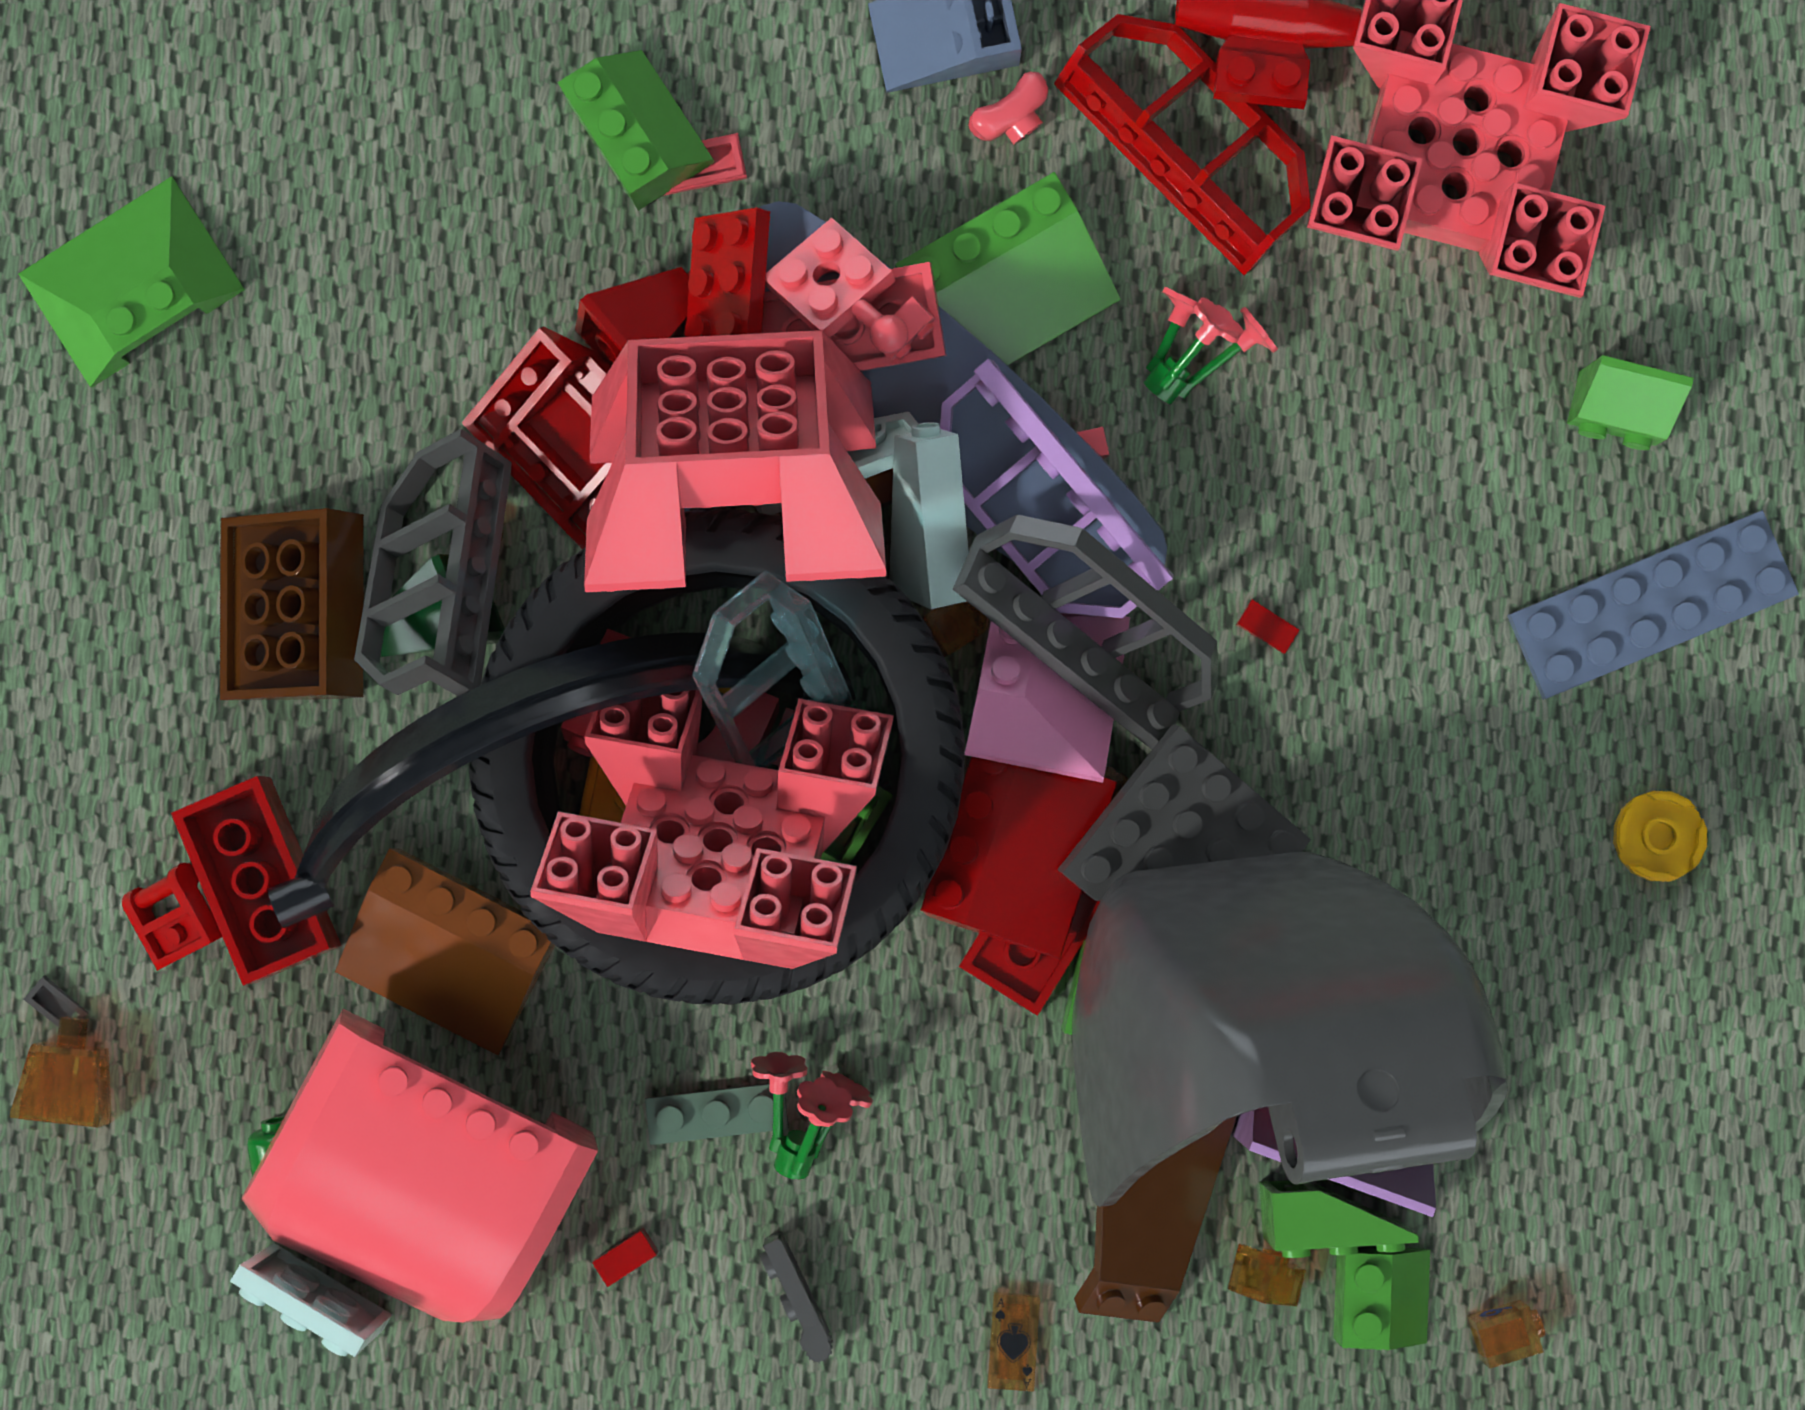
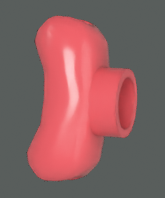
[968,71,1048,145]

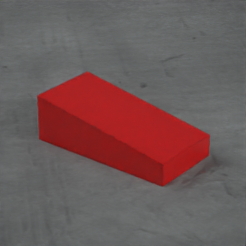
[1236,599,1299,654]

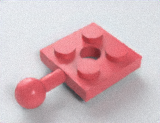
[765,217,908,353]

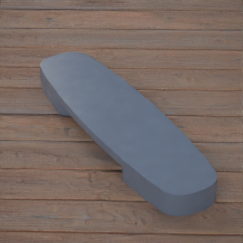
[759,201,1168,607]

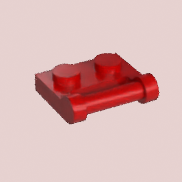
[122,862,222,971]

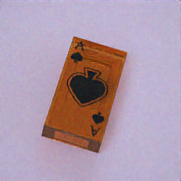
[987,1292,1040,1392]

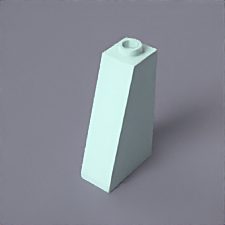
[889,423,969,609]

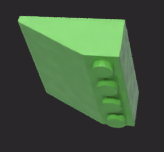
[895,172,1121,366]

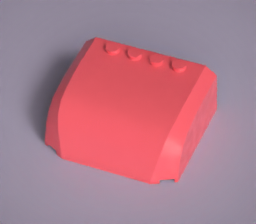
[241,1009,598,1323]

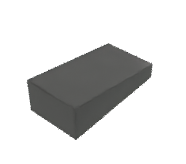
[23,975,88,1033]

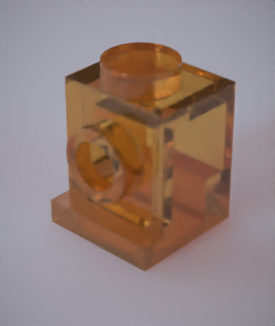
[1228,1244,1306,1307]

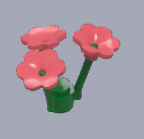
[1143,287,1278,405]
[751,1052,873,1180]

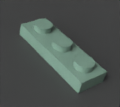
[645,1083,789,1145]

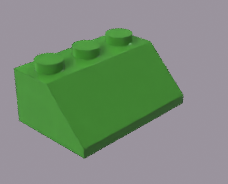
[557,50,715,211]

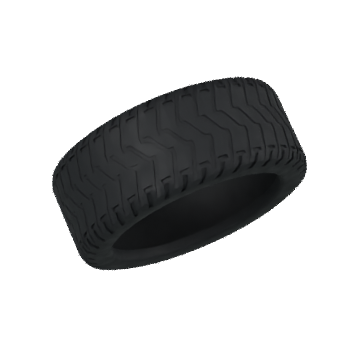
[469,509,965,1005]

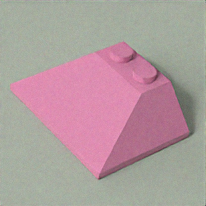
[964,613,1130,783]

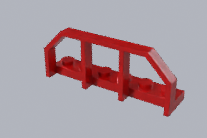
[1054,14,1311,276]

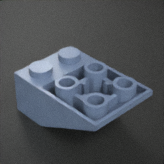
[868,0,1022,93]

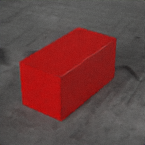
[592,1227,659,1287]

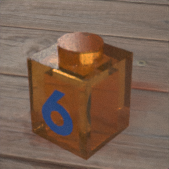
[1467,1300,1545,1369]

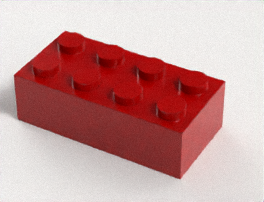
[171,776,342,986]

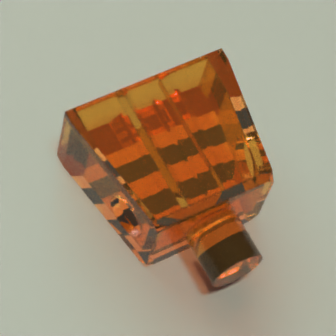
[10,1016,112,1128]

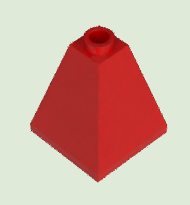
[575,267,690,366]

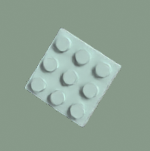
[230,1243,393,1357]

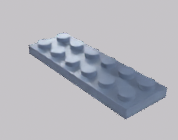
[1507,510,1799,700]

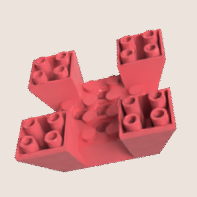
[1307,0,1651,298]
[584,330,886,592]
[530,689,894,969]

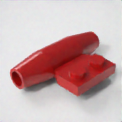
[1174,0,1362,110]

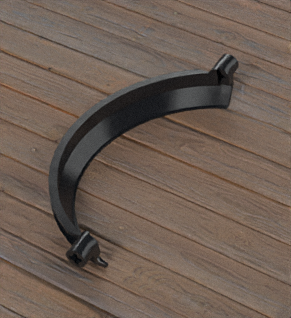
[268,632,856,928]

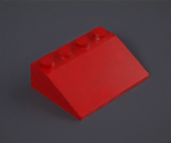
[920,757,1118,959]

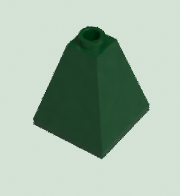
[380,554,505,657]

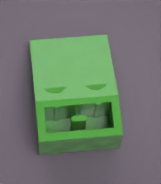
[1259,1180,1419,1258]

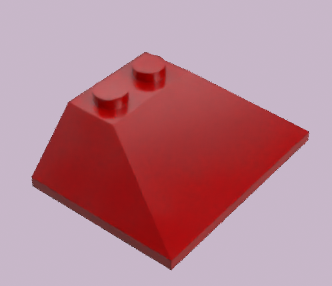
[462,326,612,549]

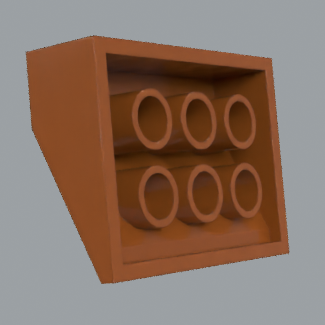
[335,848,555,1055]

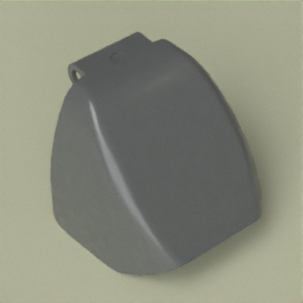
[1072,851,1508,1207]

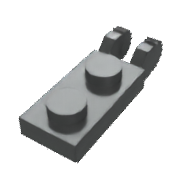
[760,1231,833,1364]

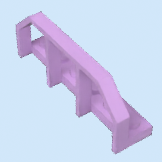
[940,359,1173,618]

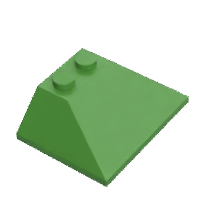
[18,176,245,388]

